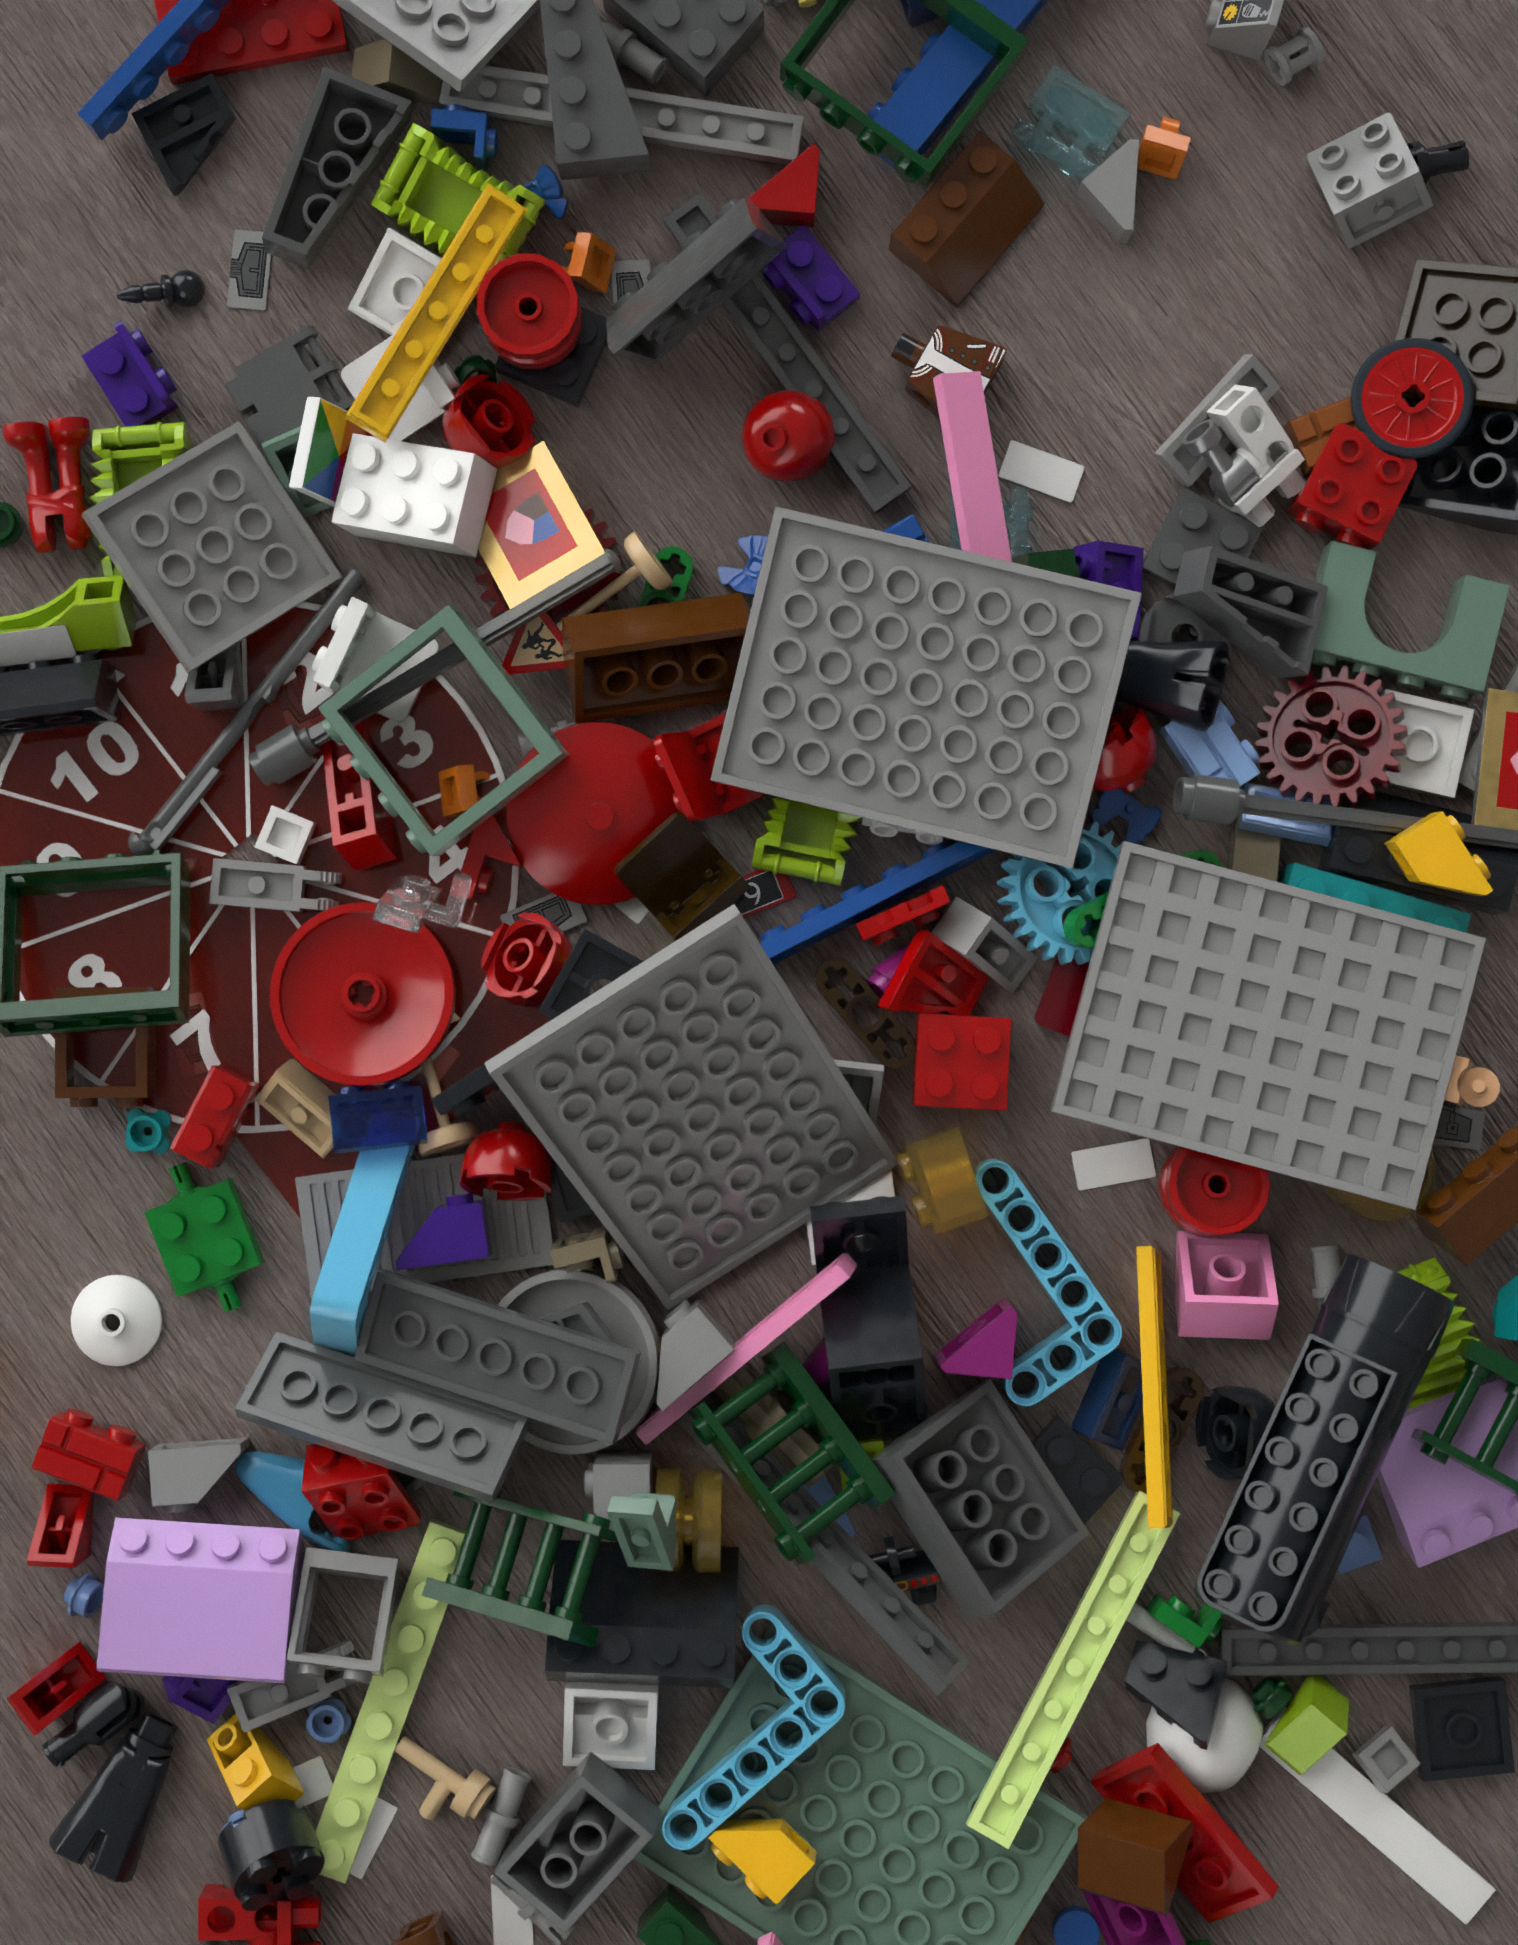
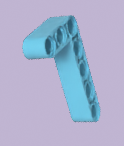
[310,1108,420,1356]
[972,1158,1122,1406]
[662,1604,846,1850]

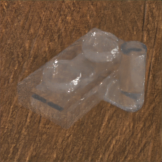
[373,872,472,934]

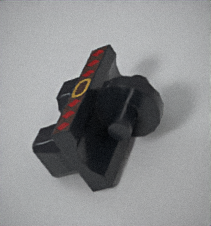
[869,1536,941,1606]

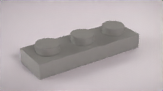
[1154,354,1280,487]

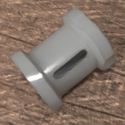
[1264,26,1325,86]

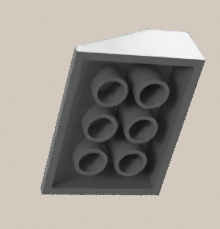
[606,197,788,366]
[871,1379,1090,1618]

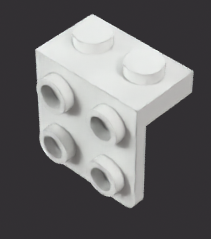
[341,319,461,441]
[312,597,439,722]

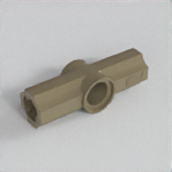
[713,1363,833,1488]

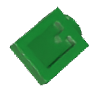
[1146,1593,1224,1648]

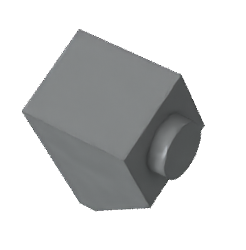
[931,897,1038,994]
[148,1437,250,1513]

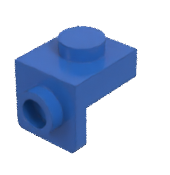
[431,104,498,171]

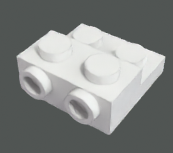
[563,1682,659,1770]

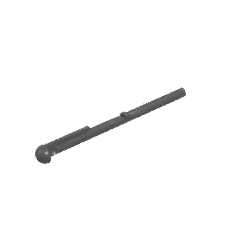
[128,568,366,856]

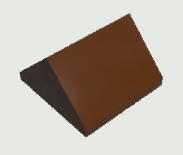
[1078,1798,1194,1916]

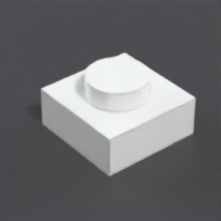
[254,805,317,866]

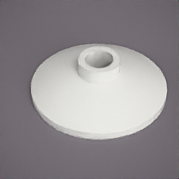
[71,1275,163,1366]

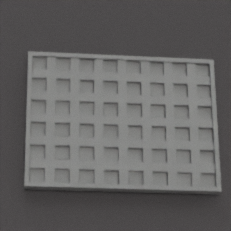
[1050,841,1486,1210]

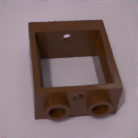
[55,987,158,1107]

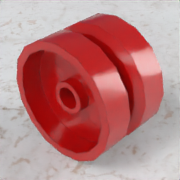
[477,253,583,369]
[1158,1146,1270,1237]

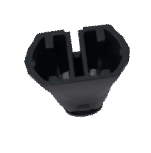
[1115,640,1230,732]
[49,1712,178,1883]

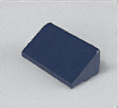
[1072,1348,1143,1451]

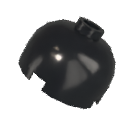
[1196,1386,1276,1480]

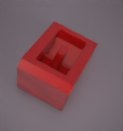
[748,143,820,227]
[26,1483,94,1568]
[7,1641,107,1736]

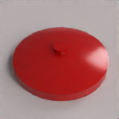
[506,721,678,905]
[270,902,456,1087]

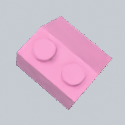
[1174,1231,1279,1340]

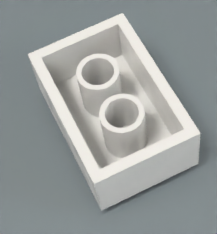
[331,433,497,558]

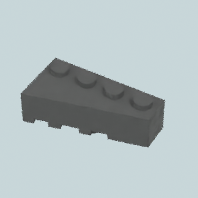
[540,0,651,180]
[262,66,412,268]

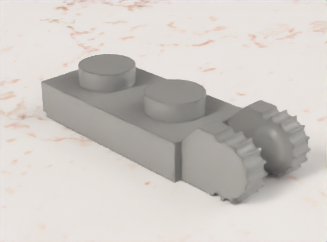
[209,858,342,912]
[227,1640,355,1733]

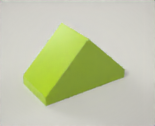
[1264,1675,1349,1775]

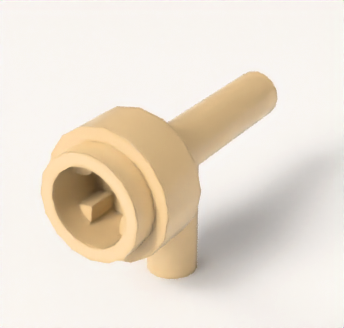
[394,1736,496,1820]

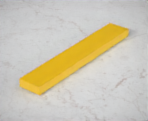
[345,183,527,443]
[1136,1246,1173,1529]

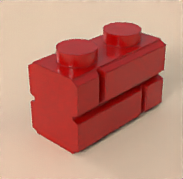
[170,1065,262,1169]
[31,1408,146,1502]

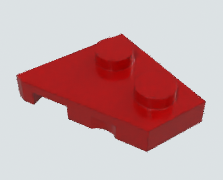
[854,885,950,946]

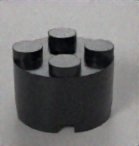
[218,1799,325,1911]

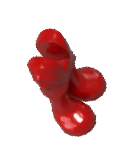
[2,417,92,553]

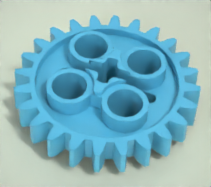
[997,821,1121,965]

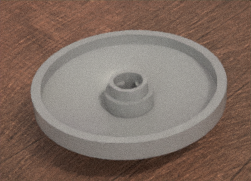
[497,1268,661,1455]

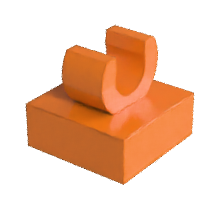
[1137,116,1191,180]
[561,232,617,293]
[438,764,490,817]

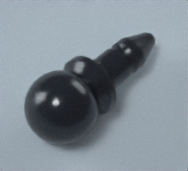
[117,270,205,307]

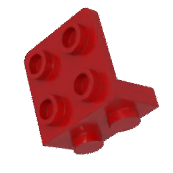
[1286,423,1417,550]
[654,712,769,823]
[301,1444,421,1540]

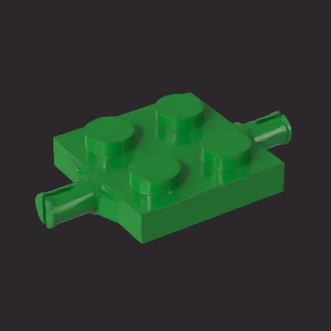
[144,1162,265,1313]

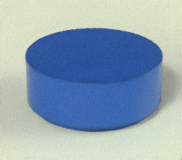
[1052,1905,1100,1945]

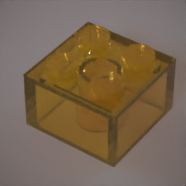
[896,1125,989,1235]

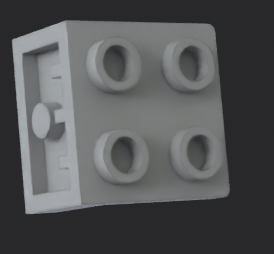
[1307,113,1433,250]

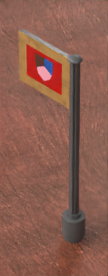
[248,441,621,786]
[1173,688,1518,850]

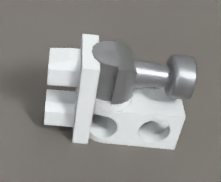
[1182,384,1306,527]

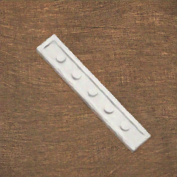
[1260,1707,1496,1925]

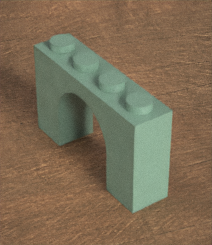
[1311,541,1510,702]

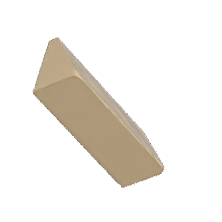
[255,1059,359,1159]

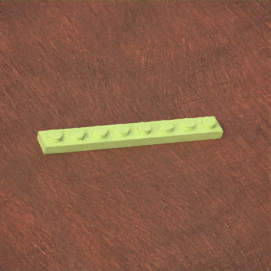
[965,1491,1180,1849]
[315,1518,466,1884]

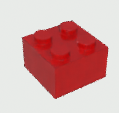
[911,1013,1011,1111]

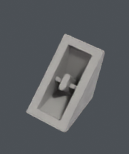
[1076,139,1139,244]

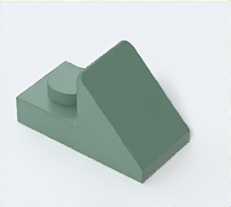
[607,1492,677,1571]

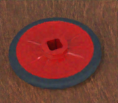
[1351,338,1474,459]

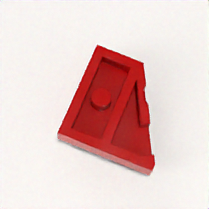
[878,929,989,1016]

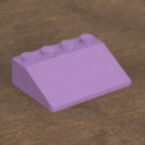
[1377,1376,1518,1568]
[96,1517,306,1684]

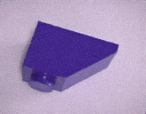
[396,1193,492,1270]

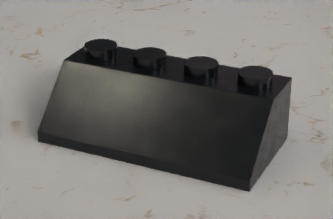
[0,654,121,736]
[1318,791,1518,915]

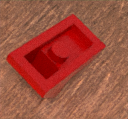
[454,813,524,902]

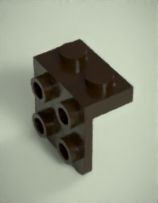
[614,811,751,941]

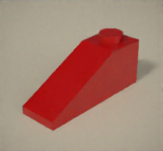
[322,720,397,871]

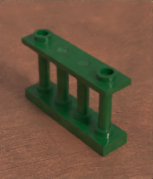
[1411,1339,1518,1496]
[689,1341,896,1565]
[422,1490,619,1647]

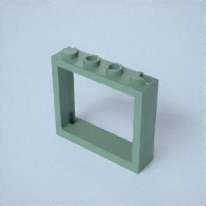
[318,604,570,856]

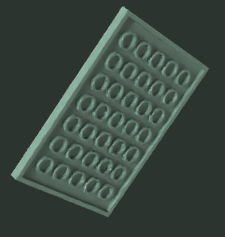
[633,1622,1087,1945]

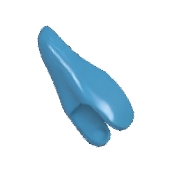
[235,1451,350,1552]

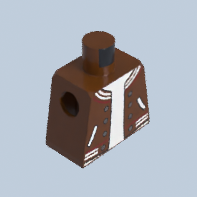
[891,325,1007,419]

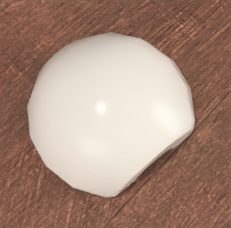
[1146,1677,1263,1793]

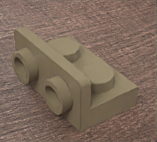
[550,1226,625,1283]

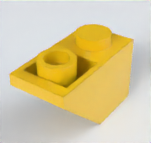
[1385,811,1493,896]
[206,1713,305,1811]
[708,1819,817,1905]

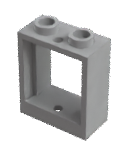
[286,1547,401,1683]

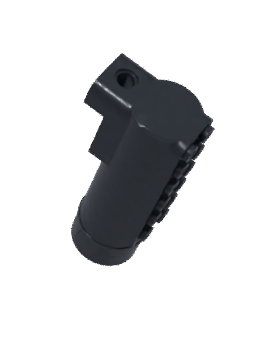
[1194,1254,1455,1645]

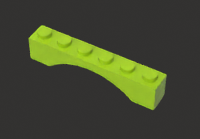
[0,575,137,652]

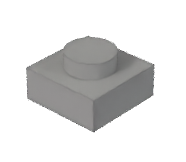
[1352,1726,1420,1793]

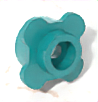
[125,1107,172,1154]

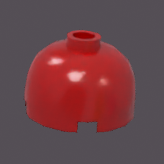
[442,374,535,470]
[741,390,835,483]
[1093,707,1158,793]
[481,913,573,1008]
[459,1122,553,1201]

